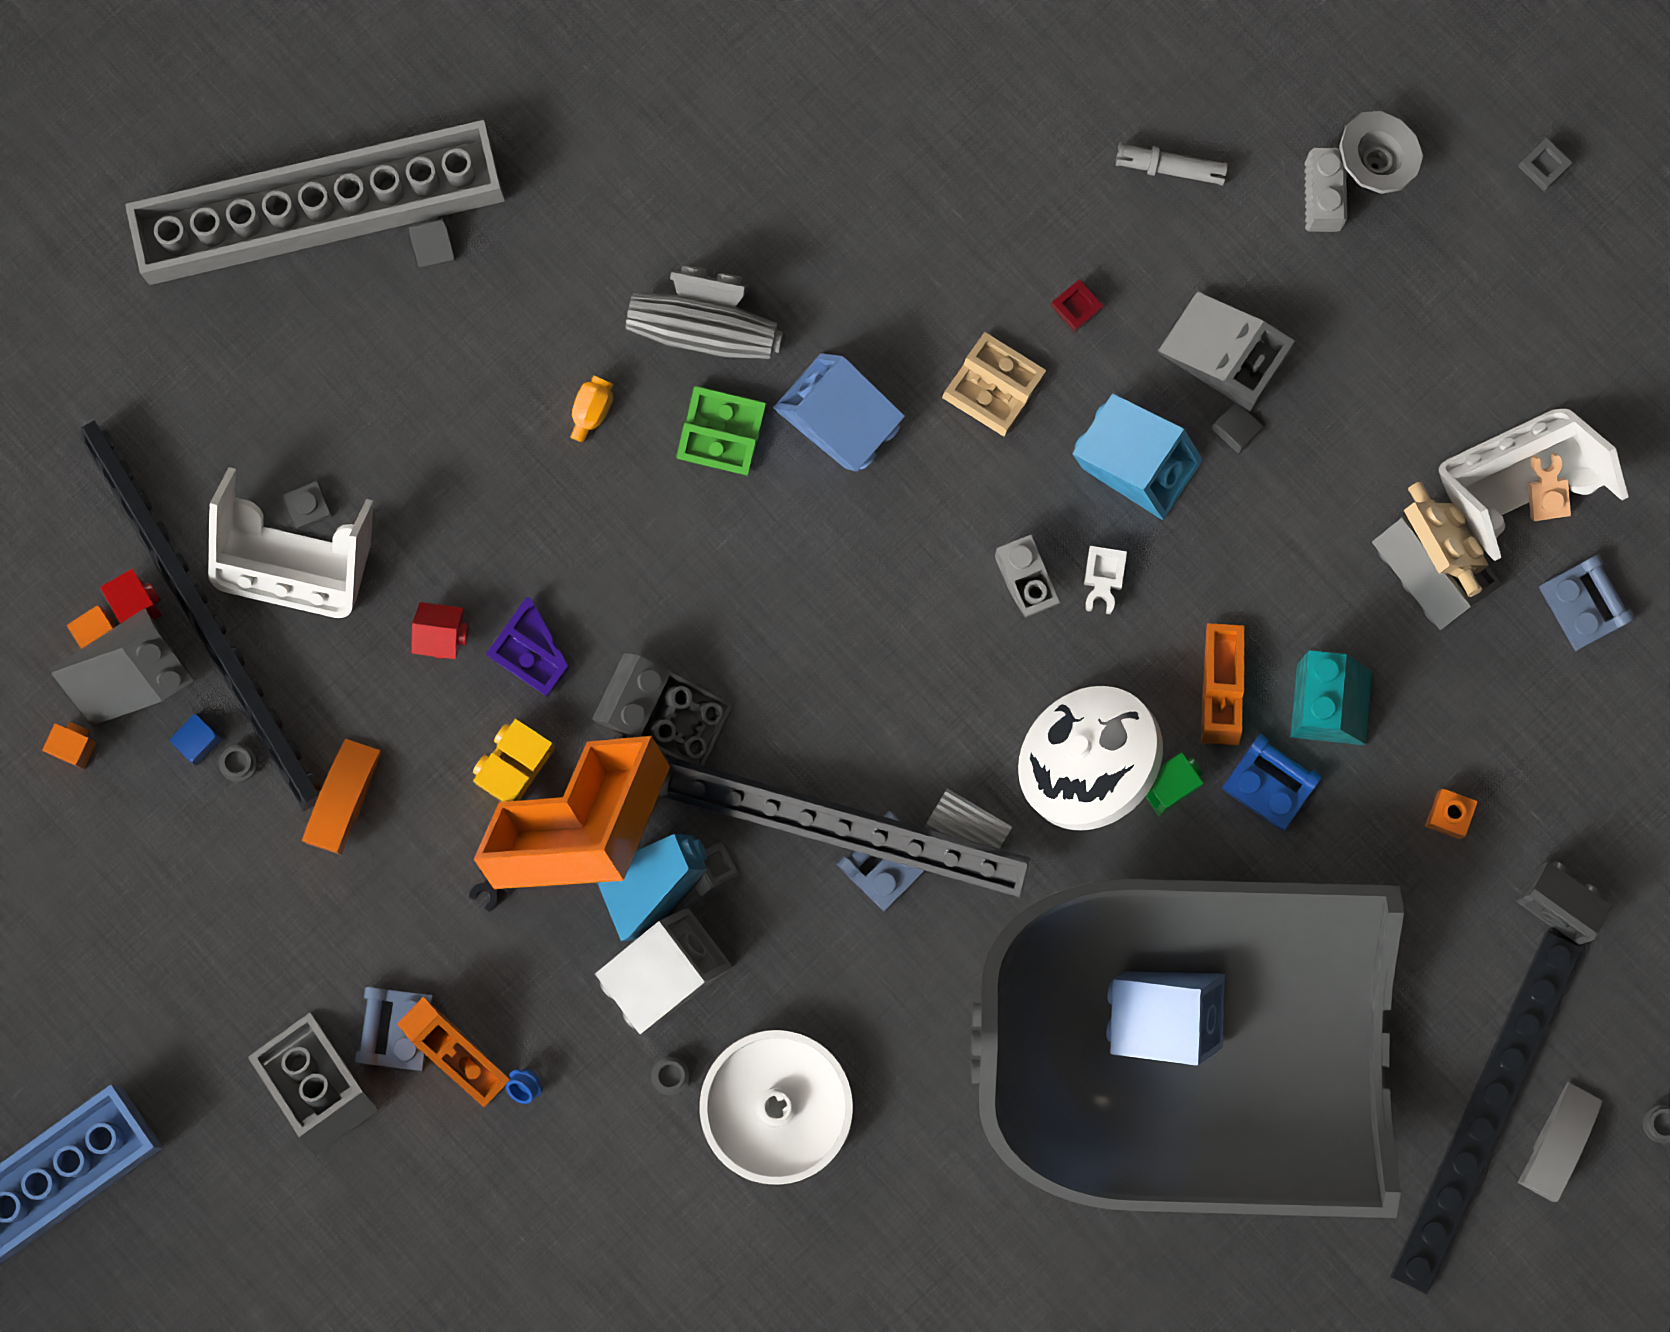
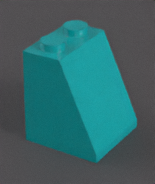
[1290,650,1372,745]

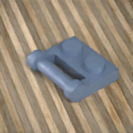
[1539,554,1636,652]
[837,811,925,912]
[355,987,434,1071]

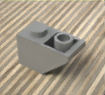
[995,535,1060,618]

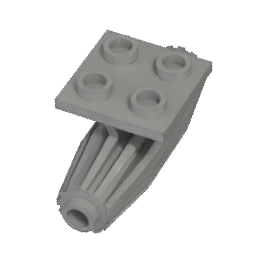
[626,265,783,359]

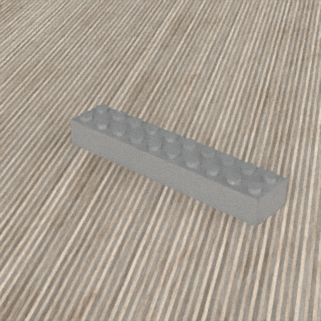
[125,120,505,285]

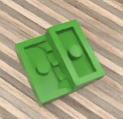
[676,385,767,476]

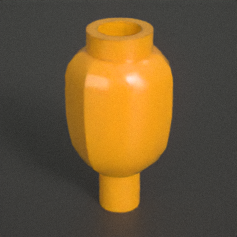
[570,375,613,443]

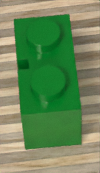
[1145,752,1204,817]

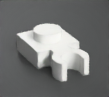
[1084,546,1127,614]

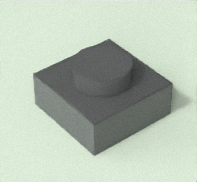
[1518,138,1573,192]
[283,481,332,531]

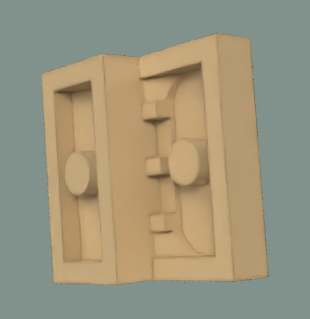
[942,332,1047,436]

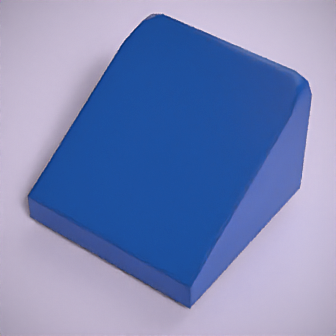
[169,713,222,766]

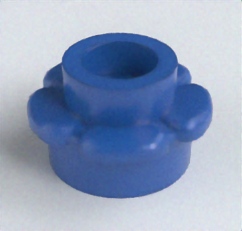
[506,1069,543,1104]

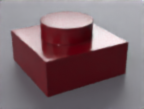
[1051,279,1103,333]

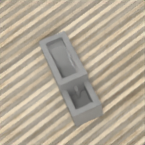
[1517,1082,1602,1202]

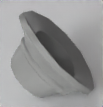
[1339,111,1423,194]

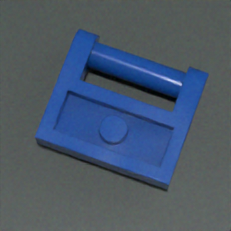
[1221,733,1322,832]

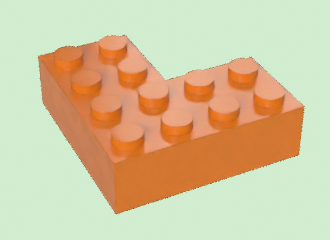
[474,736,670,889]

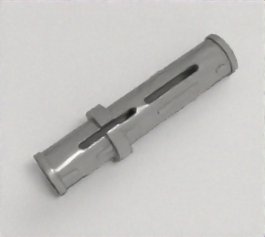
[1115,142,1228,186]

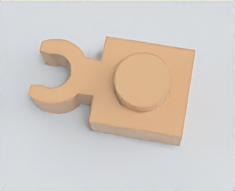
[1528,453,1571,521]

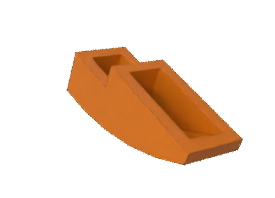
[1201,623,1244,745]
[302,739,381,855]

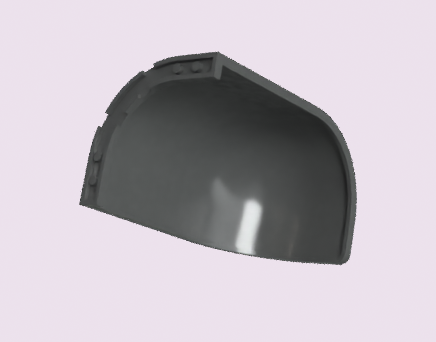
[971,879,1404,1218]

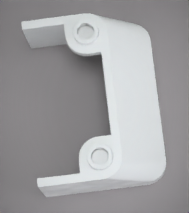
[1439,409,1628,561]
[208,467,373,618]

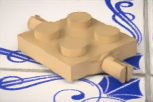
[1404,482,1489,597]

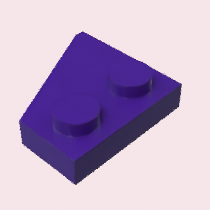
[486,596,569,698]

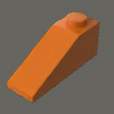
[397,997,510,1107]

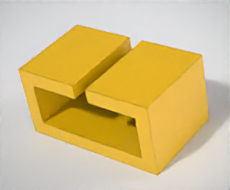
[473,719,556,802]

